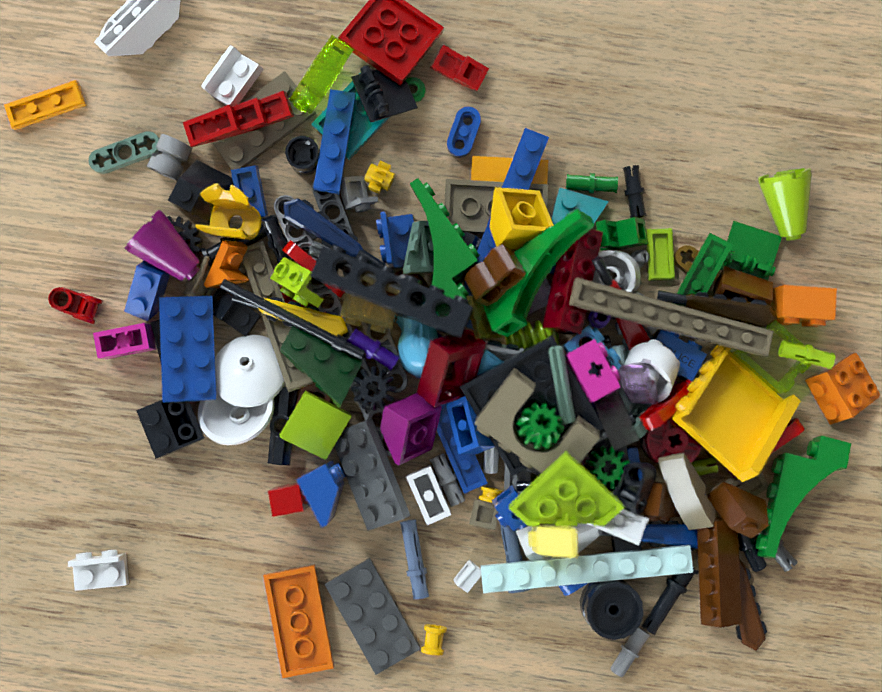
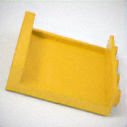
[672,345,801,482]

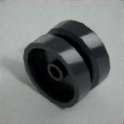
[580,579,644,640]

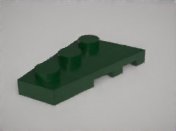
[280,326,363,409]

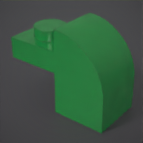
[596,217,648,251]

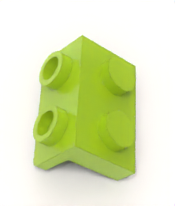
[270,257,324,308]

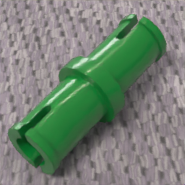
[566,173,618,194]

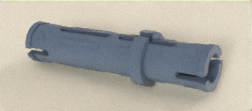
[400,519,429,600]

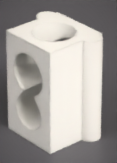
[453,560,481,593]

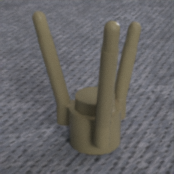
[183,237,215,296]

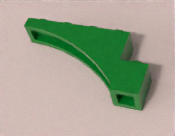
[410,178,480,317]
[483,209,595,337]
[756,435,852,558]

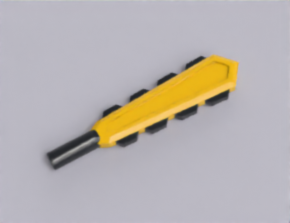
[232,295,348,336]

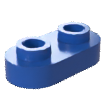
[447,106,481,158]

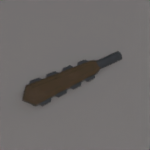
[657,290,778,328]

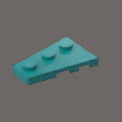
[551,188,609,265]

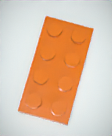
[263,564,334,678]

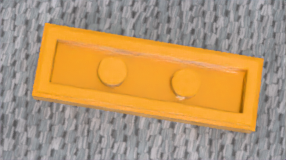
[4,80,86,130]
[471,156,549,184]

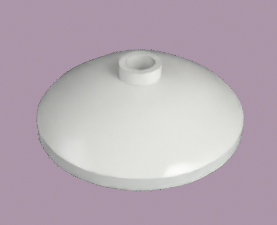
[215,335,285,407]
[198,392,274,445]

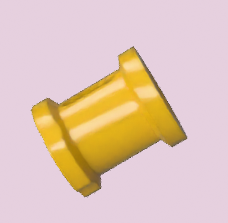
[421,624,447,656]

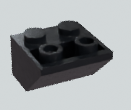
[136,400,205,459]

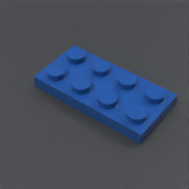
[159,296,216,402]

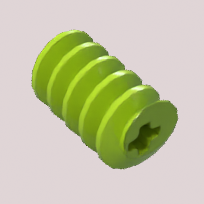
[505,320,559,349]

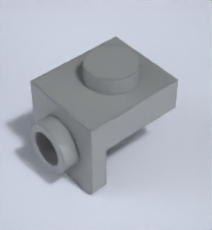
[340,176,379,213]

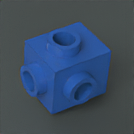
[492,485,527,532]

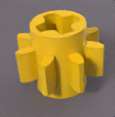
[364,160,395,194]

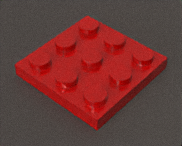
[337,0,444,86]

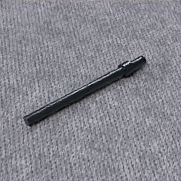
[220,279,365,360]

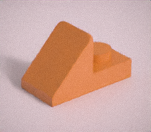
[204,241,249,288]

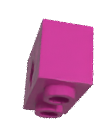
[93,323,157,359]
[565,339,621,402]

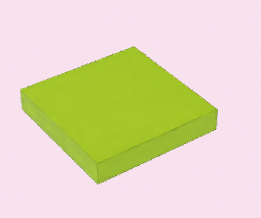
[280,391,352,460]

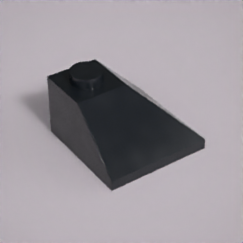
[168,160,234,223]

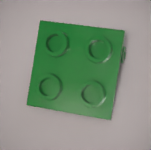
[720,221,782,280]

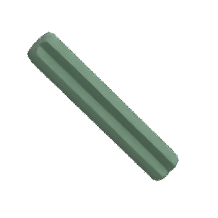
[549,345,575,424]

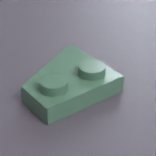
[403,221,434,274]

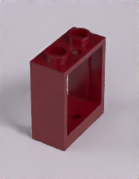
[417,329,486,407]

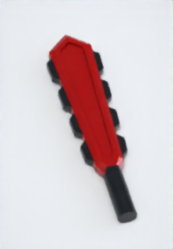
[592,256,653,351]

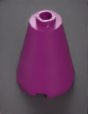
[124,209,200,281]

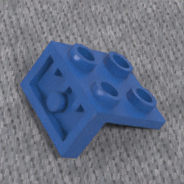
[376,212,414,269]

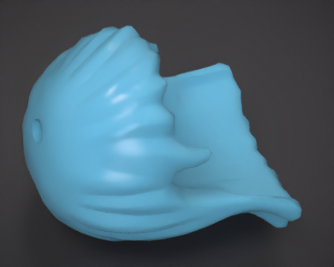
[396,313,438,378]

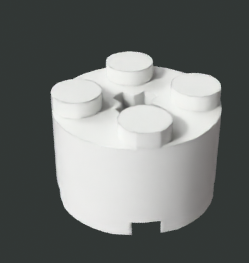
[593,251,641,293]
[620,340,680,403]

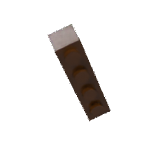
[697,517,742,628]

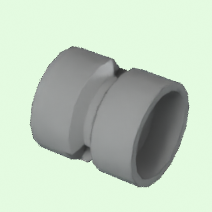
[147,134,192,181]

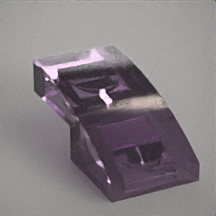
[618,365,659,404]

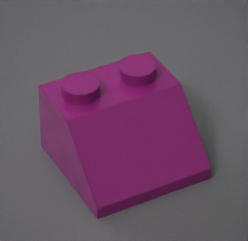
[380,393,442,465]

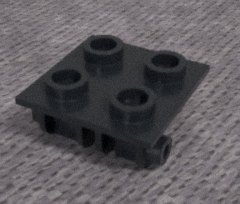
[351,65,418,123]

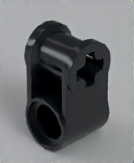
[613,462,657,515]

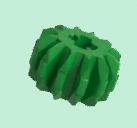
[517,403,564,449]
[585,446,630,490]

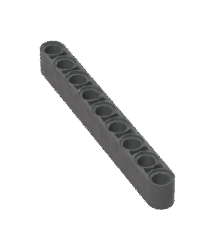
[312,180,408,393]

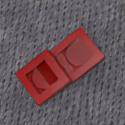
[430,44,489,91]

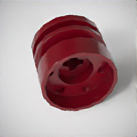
[640,413,702,464]

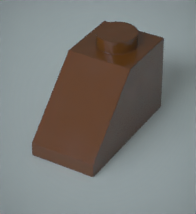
[707,481,769,538]

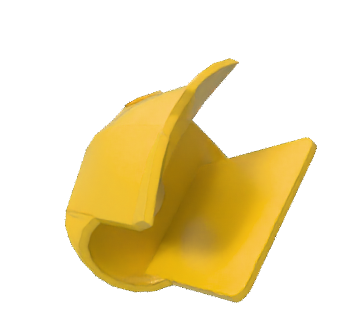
[195,184,261,240]

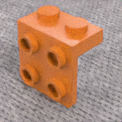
[805,353,880,425]

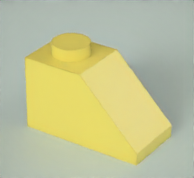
[528,524,578,558]

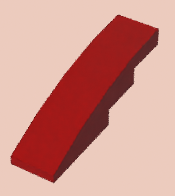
[183,90,294,147]

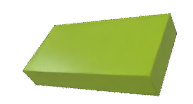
[646,228,675,281]

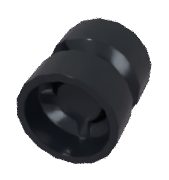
[285,136,320,176]

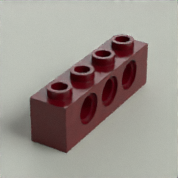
[542,228,603,335]

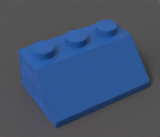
[297,460,346,528]

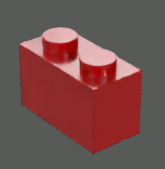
[268,482,310,517]

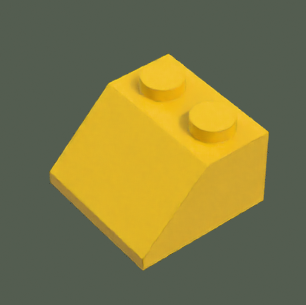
[490,187,553,250]

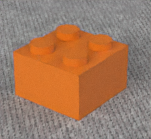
[771,285,837,327]

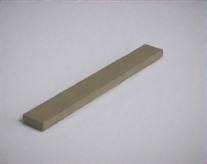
[569,278,774,357]

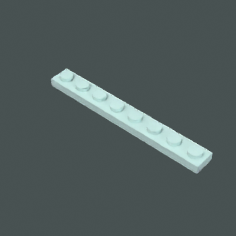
[480,545,693,593]

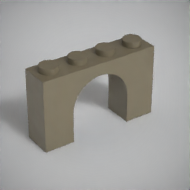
[474,368,600,475]

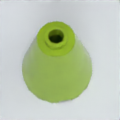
[758,168,812,241]

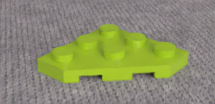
[509,451,624,526]

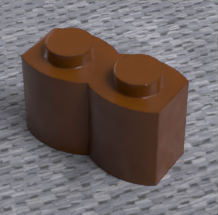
[464,245,526,306]

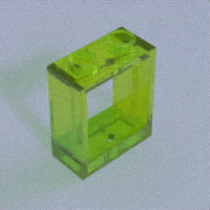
[289,35,353,114]
[730,320,812,394]

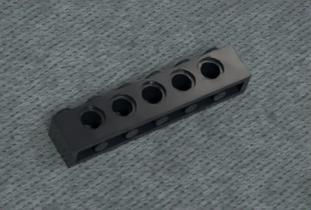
[311,245,473,339]

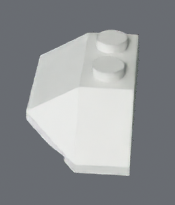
[94,0,180,56]

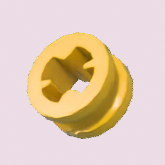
[479,486,504,503]

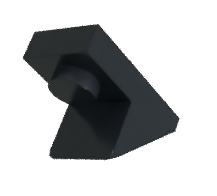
[212,288,261,336]

